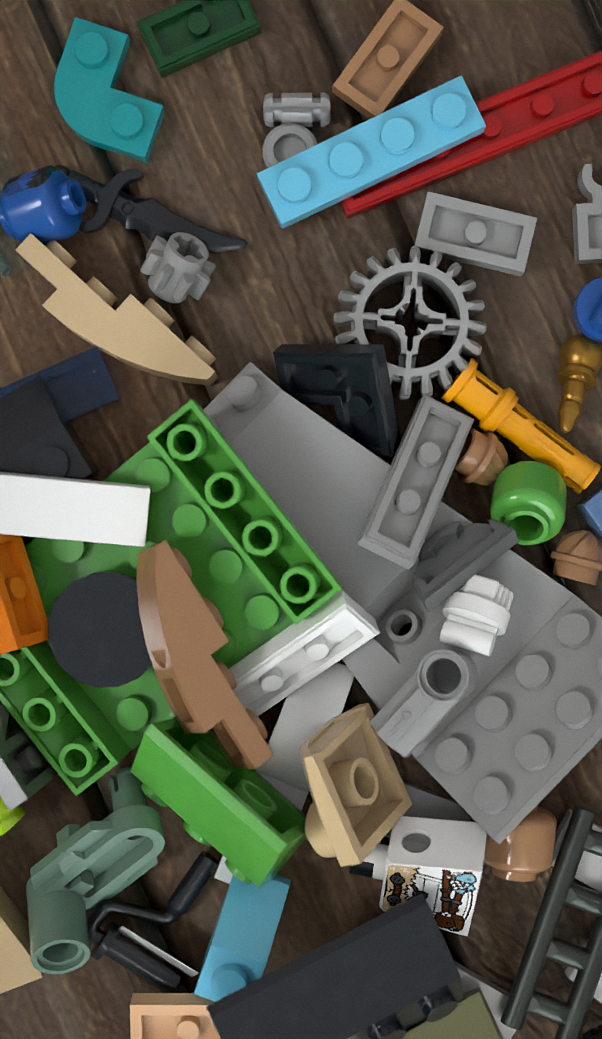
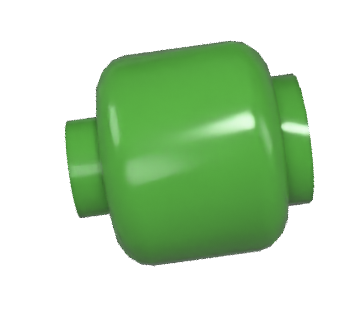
[490,461,567,545]

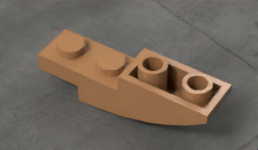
[137,540,274,769]

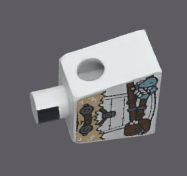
[350,816,487,936]

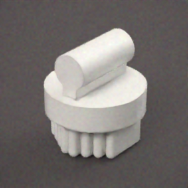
[440,575,514,656]

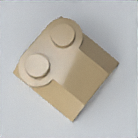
[299,703,412,867]

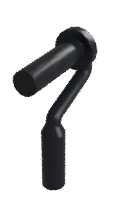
[87,851,219,993]

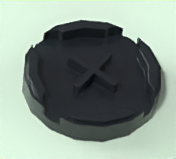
[48,572,152,688]

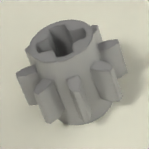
[140,232,216,303]

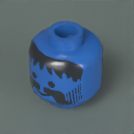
[0,165,86,246]

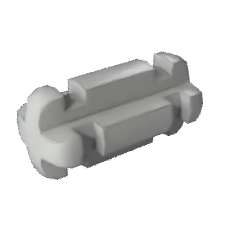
[263,92,331,127]

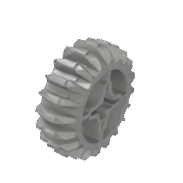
[333,246,487,401]

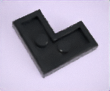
[273,344,401,457]

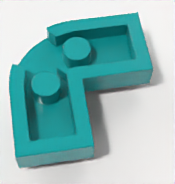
[54,17,165,164]

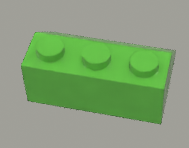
[130,717,307,888]

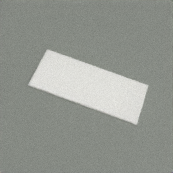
[118,926,199,977]

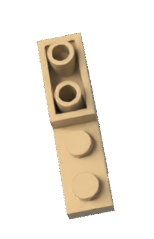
[16,233,218,386]

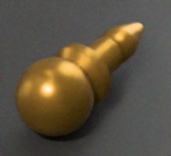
[557,334,602,433]

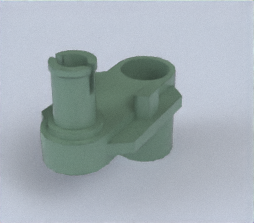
[26,767,165,974]

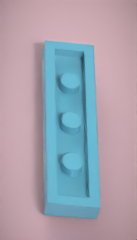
[257,75,486,229]

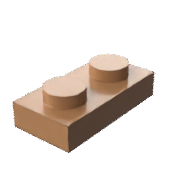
[332,0,444,119]

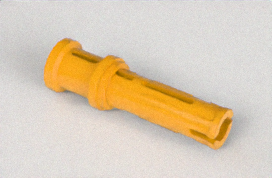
[440,358,601,494]

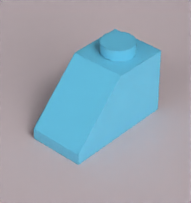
[194,875,291,1002]

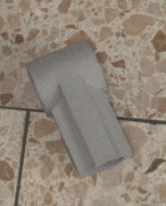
[369,649,479,758]

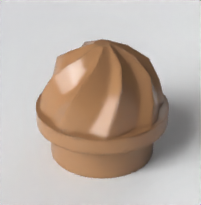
[454,428,508,486]
[550,530,602,586]

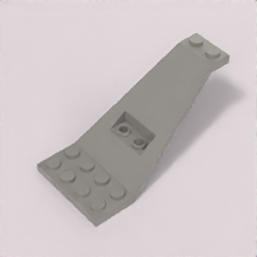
[204,362,602,844]

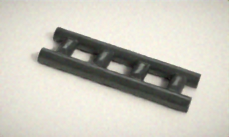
[500,805,602,1039]

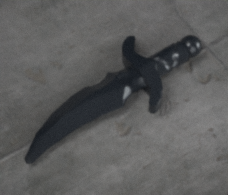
[54,165,248,253]

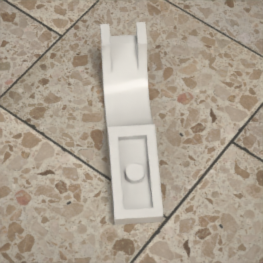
[214,662,354,884]

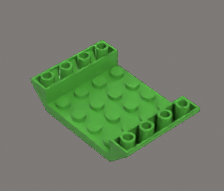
[0,399,344,796]

